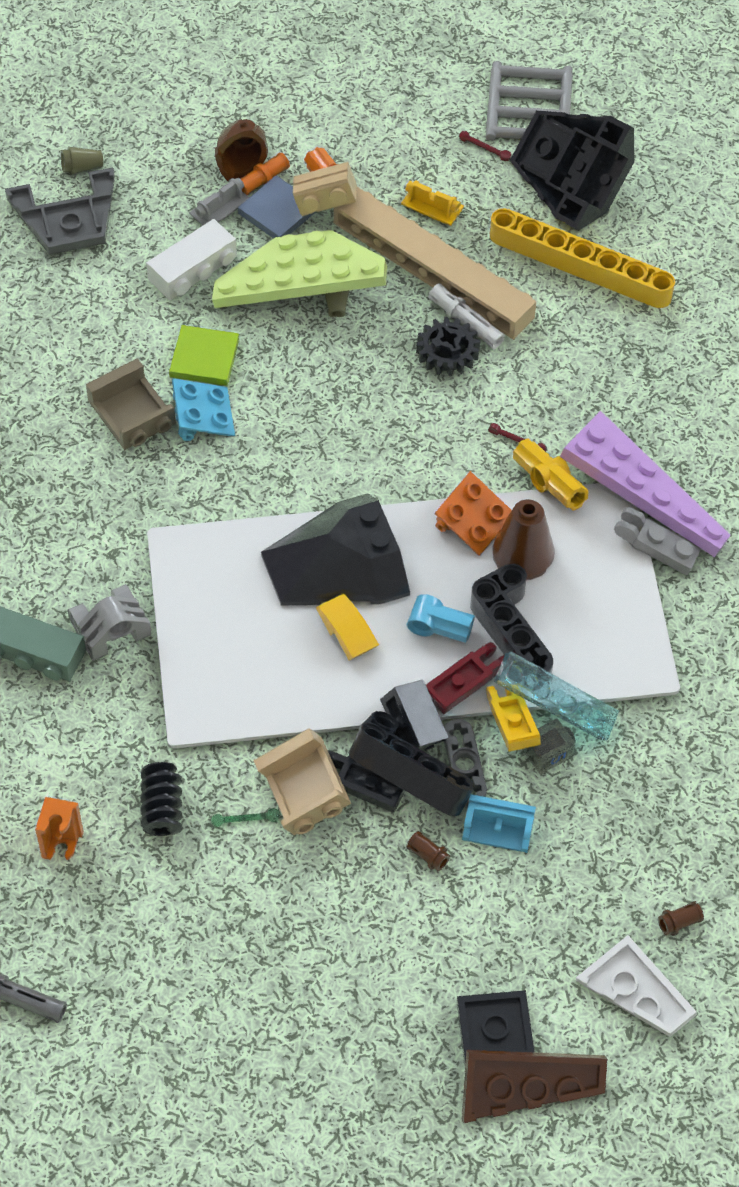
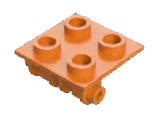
[434,471,512,556]

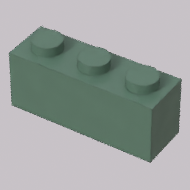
[0,606,86,682]

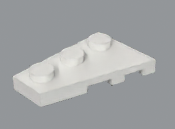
[576,935,697,1037]

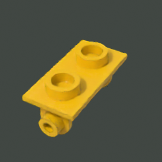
[401,180,464,226]

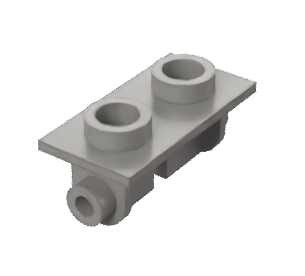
[189,178,249,225]

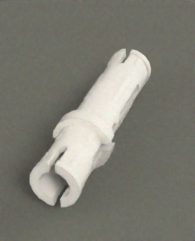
[428,283,505,349]

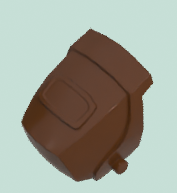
[215,119,268,181]

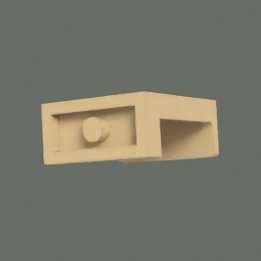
[253,728,351,835]

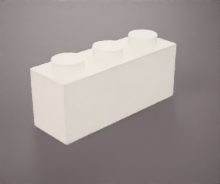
[146,219,237,300]

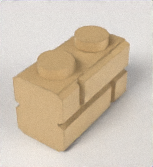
[293,162,357,216]

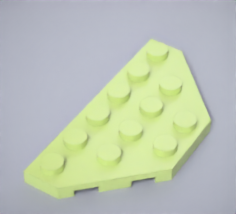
[212,230,387,308]

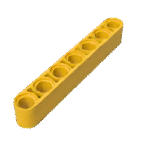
[490,208,675,308]

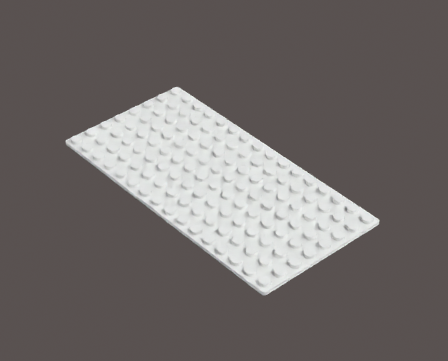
[147,483,680,749]

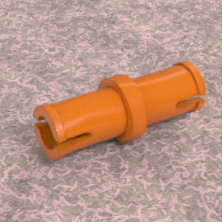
[240,153,290,195]

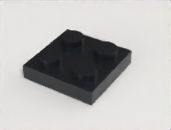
[456,990,534,1066]

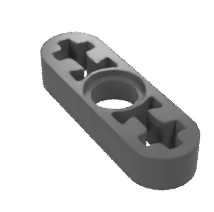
[444,719,487,808]

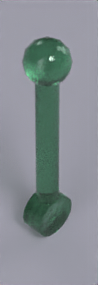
[211,808,280,827]

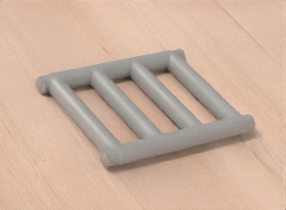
[486,61,573,141]

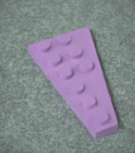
[560,411,730,557]

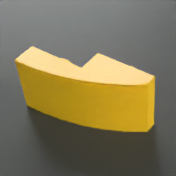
[316,594,379,661]

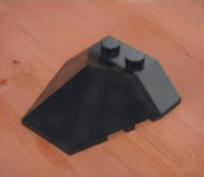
[510,110,634,231]
[261,493,410,606]

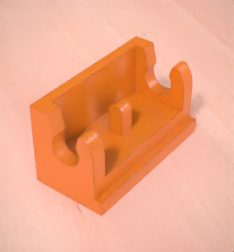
[35,797,84,860]

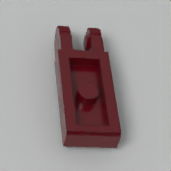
[426,642,510,715]

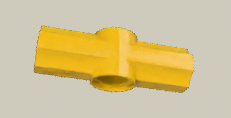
[513,438,588,511]

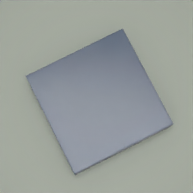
[238,175,317,239]

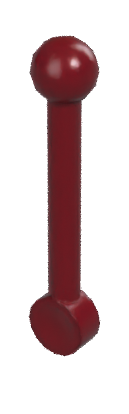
[459,131,511,161]
[488,423,547,452]

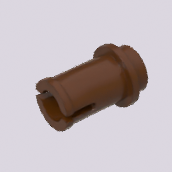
[406,831,450,871]
[658,901,704,936]

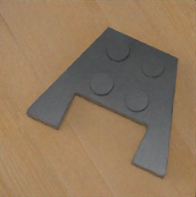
[5,167,115,255]

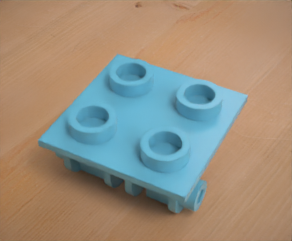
[172,378,235,441]

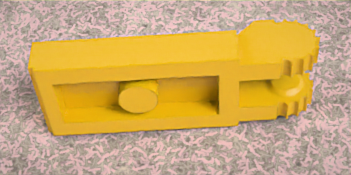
[486,681,541,752]

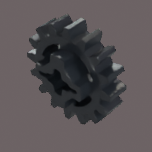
[416,317,481,376]

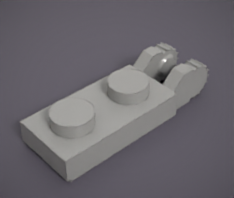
[614,507,701,575]

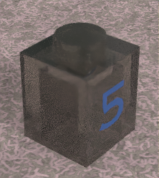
[522,718,576,775]

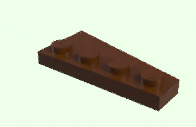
[462,1050,608,1123]

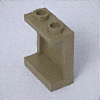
[86,358,176,450]

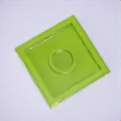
[169,325,239,386]

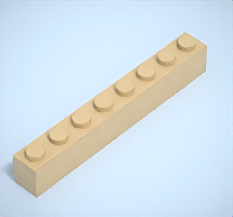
[334,187,537,340]

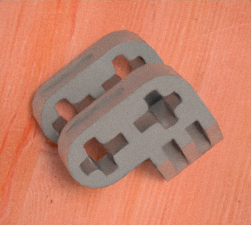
[67,584,151,661]

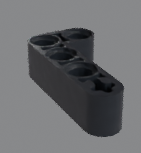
[470,564,553,689]
[348,711,475,816]

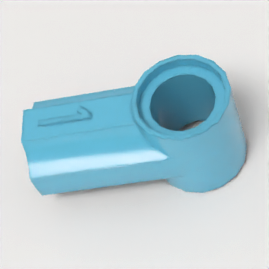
[406,594,475,643]

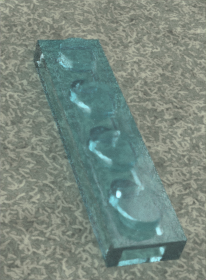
[494,651,619,741]

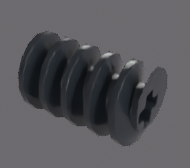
[140,762,183,836]

